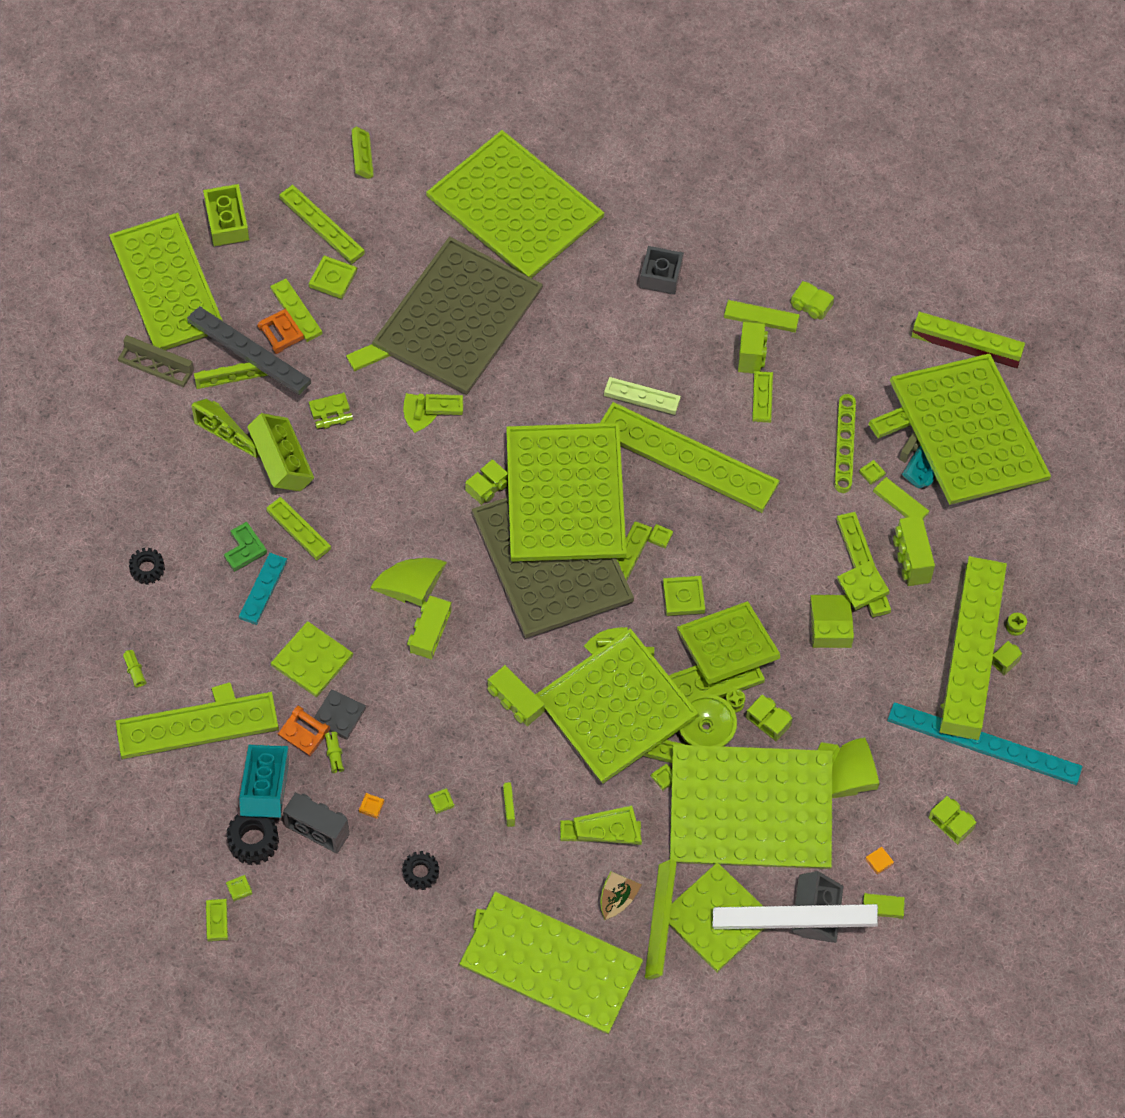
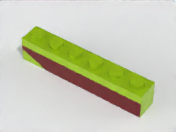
[911,311,1025,369]

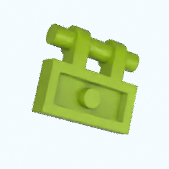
[309,392,353,429]

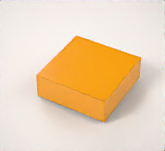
[359,793,385,819]
[865,847,894,875]

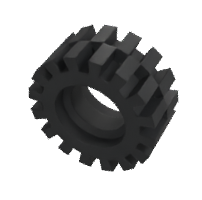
[129,547,165,585]
[402,851,439,890]

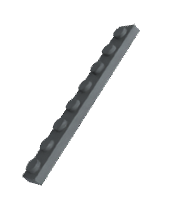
[187,306,311,395]

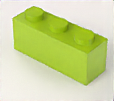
[408,596,452,659]
[487,665,545,726]

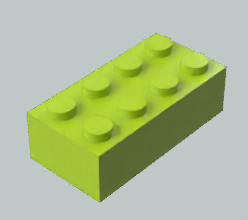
[247,413,314,491]

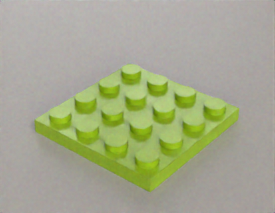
[677,601,780,685]
[669,862,765,973]

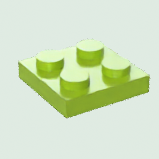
[309,255,357,299]
[837,560,890,610]
[663,576,705,616]

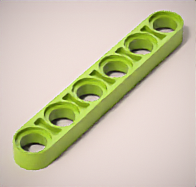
[835,394,856,493]

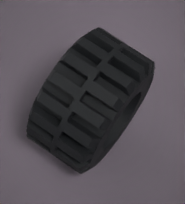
[227,814,279,865]

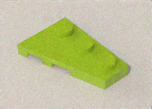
[573,806,642,845]

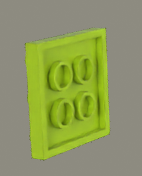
[271,621,353,698]

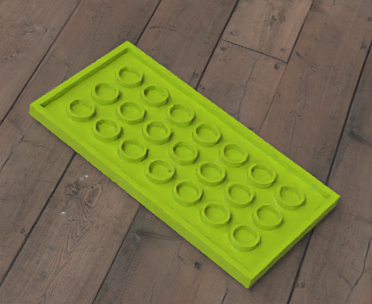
[109,213,223,350]
[459,892,643,1035]

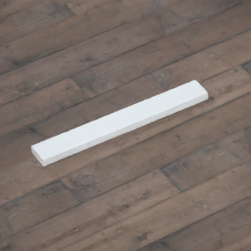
[713,904,878,929]

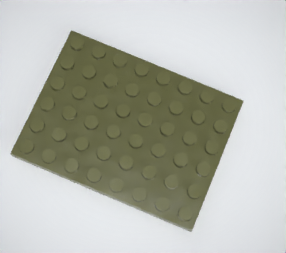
[372,236,543,395]
[472,497,634,638]

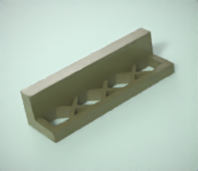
[118,335,194,388]

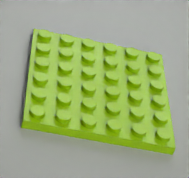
[535,628,699,784]

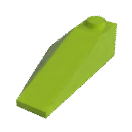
[191,399,259,458]

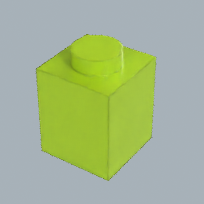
[992,641,1023,676]

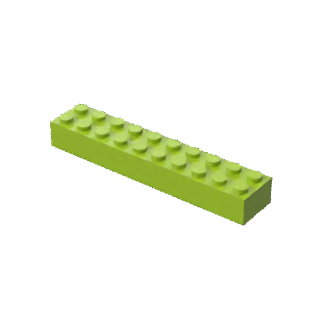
[939,556,1007,740]

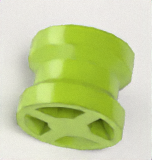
[1006,612,1027,636]
[726,689,745,713]

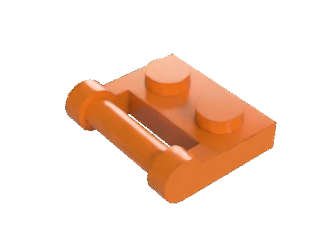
[257,308,304,354]
[278,705,330,756]

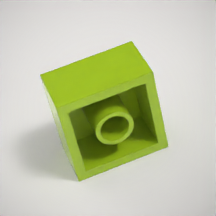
[738,322,768,374]

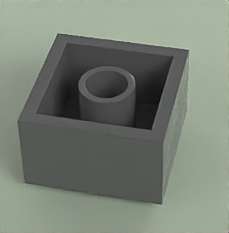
[640,246,684,294]

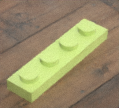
[604,377,681,415]

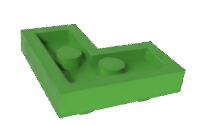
[224,522,267,572]

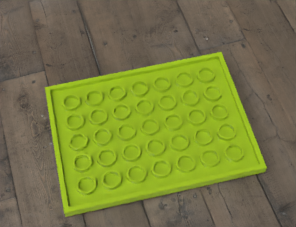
[426,130,604,278]
[890,354,1051,505]
[506,423,626,561]
[670,745,832,869]

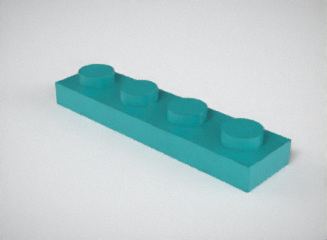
[239,552,288,625]

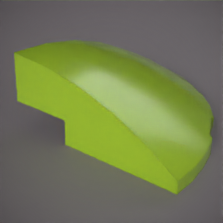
[370,558,447,607]
[832,737,879,798]

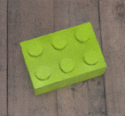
[203,184,249,246]
[893,515,935,586]

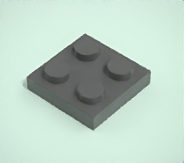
[314,689,366,740]

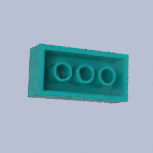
[239,745,289,817]

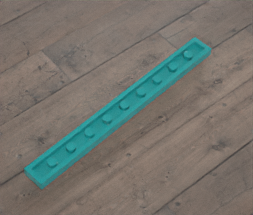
[888,702,1083,785]

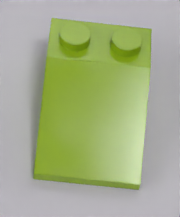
[810,595,854,648]

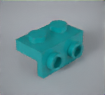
[902,446,935,489]

